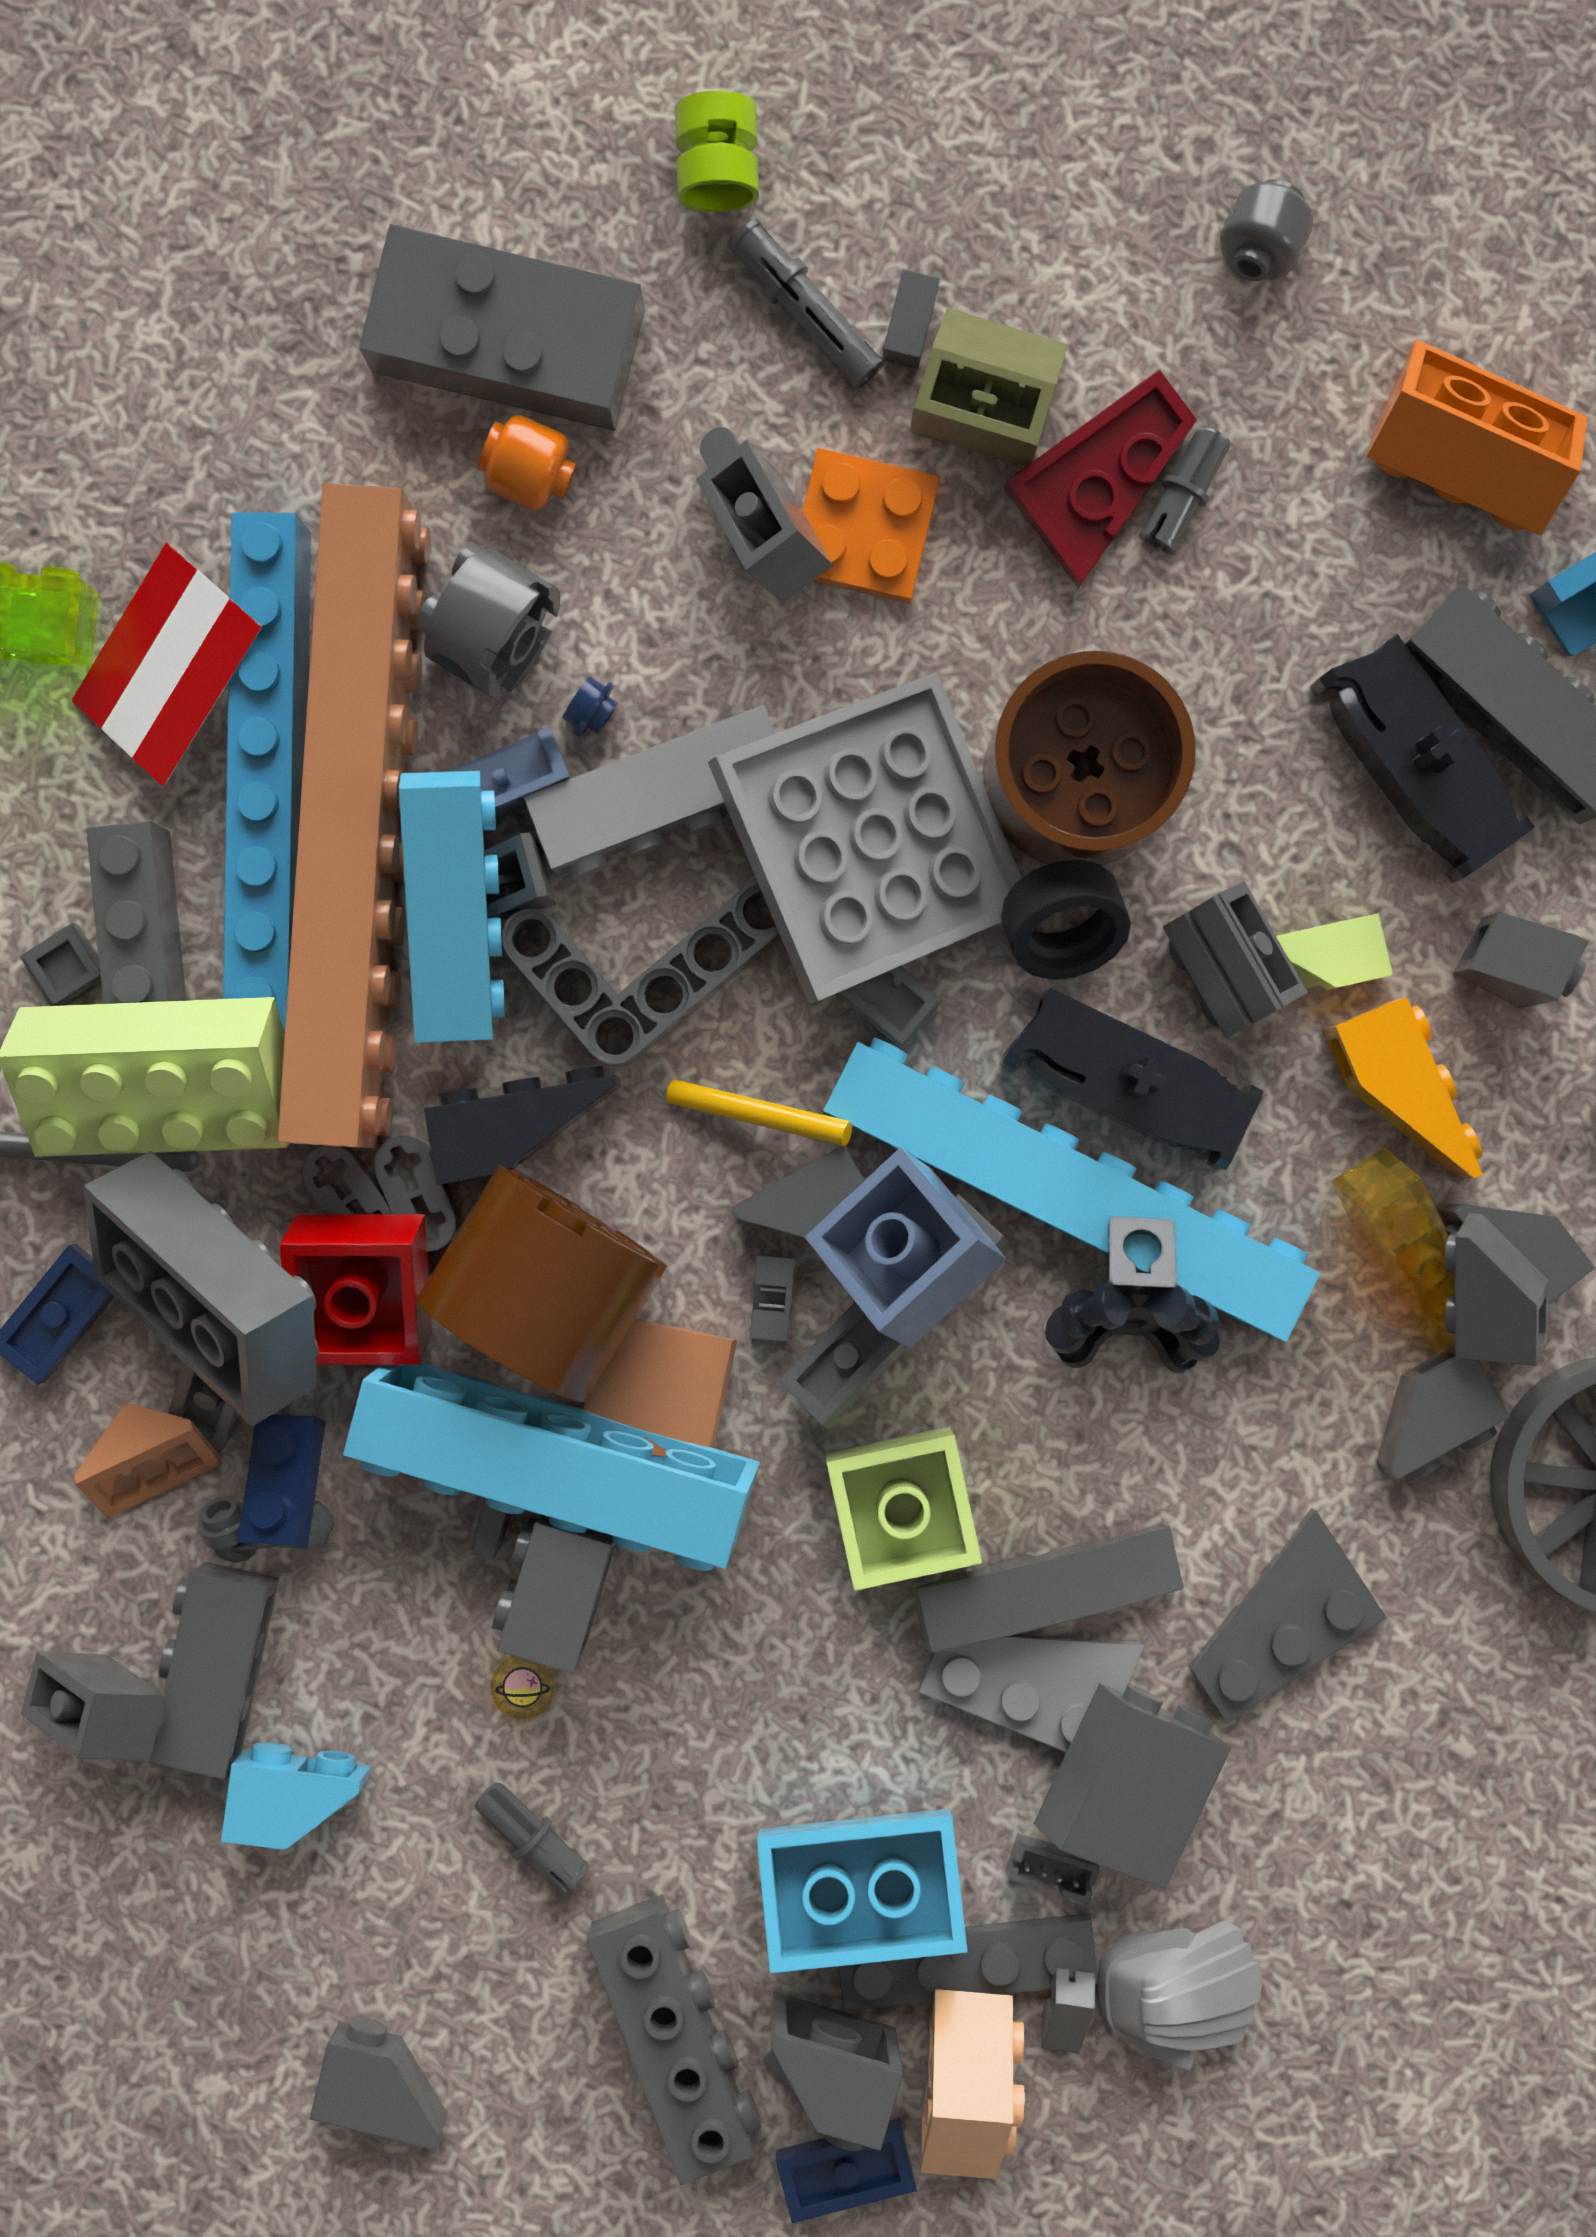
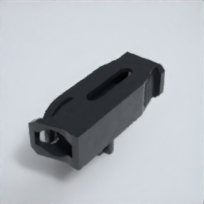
[1309,634,1535,883]
[999,988,1263,1170]

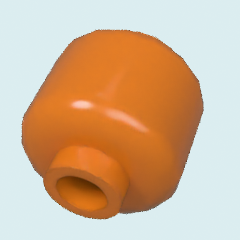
[477,415,577,511]

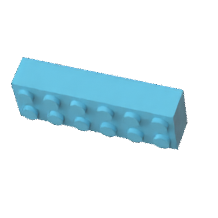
[343,1362,760,1571]

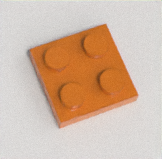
[802,447,941,604]

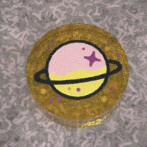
[491,1655,557,1719]

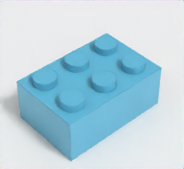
[757,1808,968,1973]

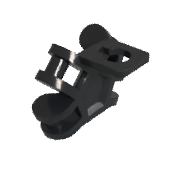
[1045,1216,1220,1373]

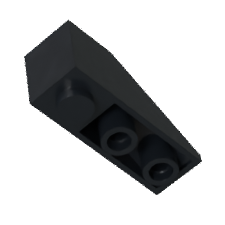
[424,1066,621,1185]

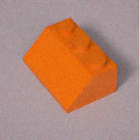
[1366,339,1588,536]

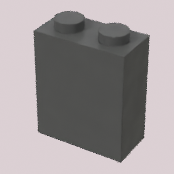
[1033,1683,1231,1889]

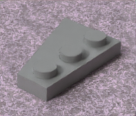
[918,1634,1144,1752]

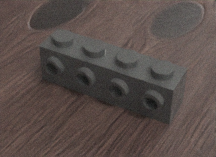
[1404,583,1596,825]
[587,1894,761,2186]

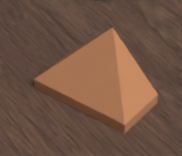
[74,1403,222,1519]

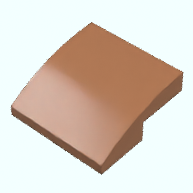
[583,1318,737,1457]

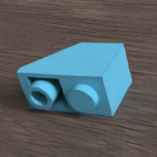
[221,1742,371,1850]

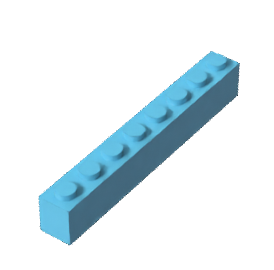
[823,1037,1321,1342]

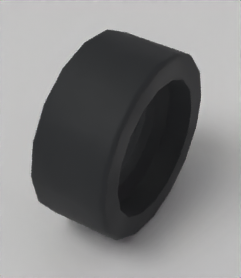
[1001,859,1131,980]

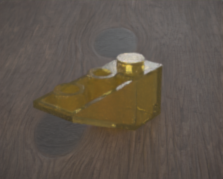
[1331,1147,1455,1353]

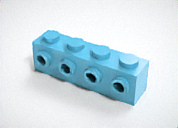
[399,771,505,1043]

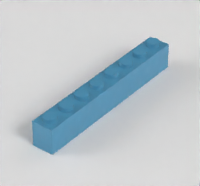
[223,512,311,1033]

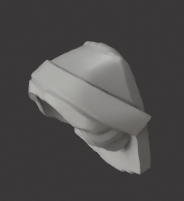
[1098,1920,1262,2071]

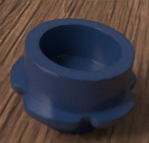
[562,676,618,736]

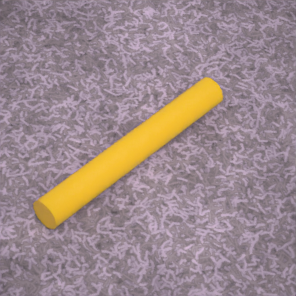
[666,1079,852,1147]

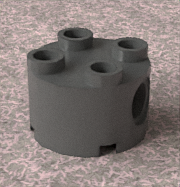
[416,543,560,700]

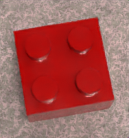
[279,1214,432,1365]

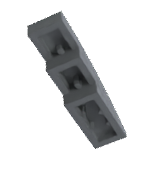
[912,1525,1184,1653]

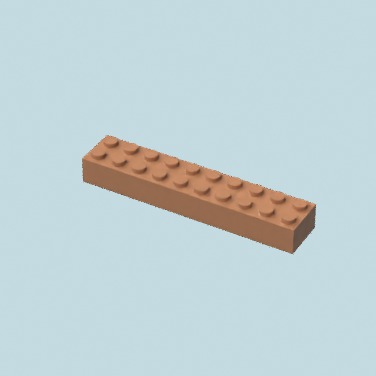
[278,483,431,1148]

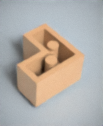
[920,1989,1025,2179]

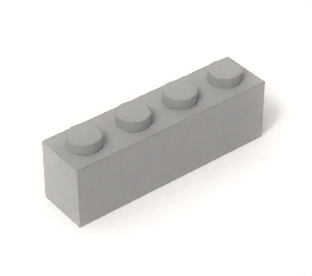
[524,704,775,880]

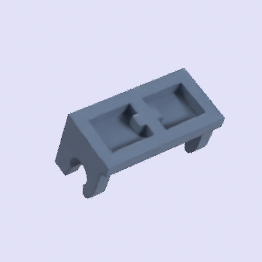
[445,727,572,820]

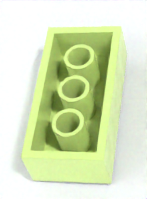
[0,997,289,1157]

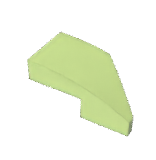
[1276,913,1393,990]

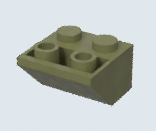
[910,308,1068,467]

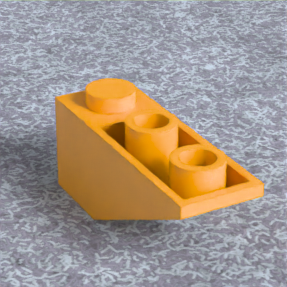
[1323,996,1483,1179]

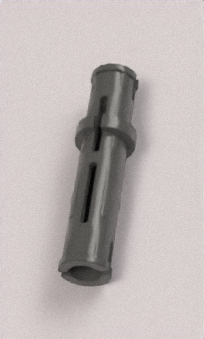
[728,219,885,390]

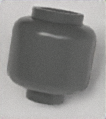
[1219,179,1313,281]

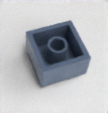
[805,1147,1007,1349]

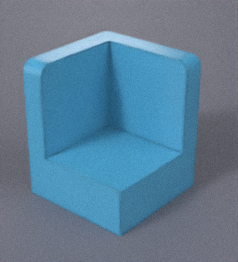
[1530,552,1596,657]

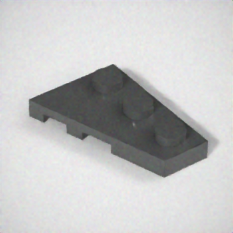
[1189,1508,1387,1724]

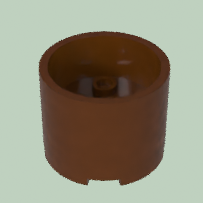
[983,651,1196,866]
[416,1164,667,1402]

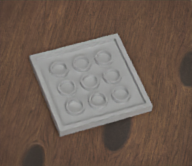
[708,672,1022,1004]

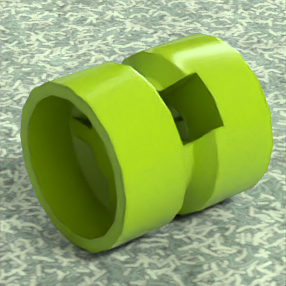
[675,90,759,212]

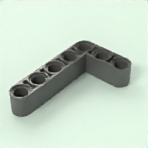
[502,878,781,1067]

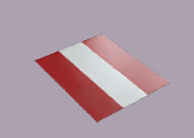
[72,542,262,787]

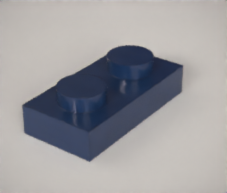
[0,1244,115,1385]
[237,1415,326,1549]
[776,2118,917,2223]

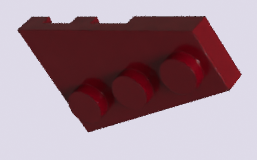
[1004,369,1197,589]

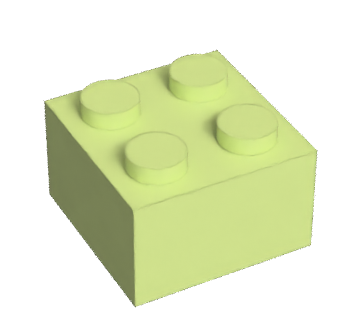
[826,1426,982,1591]

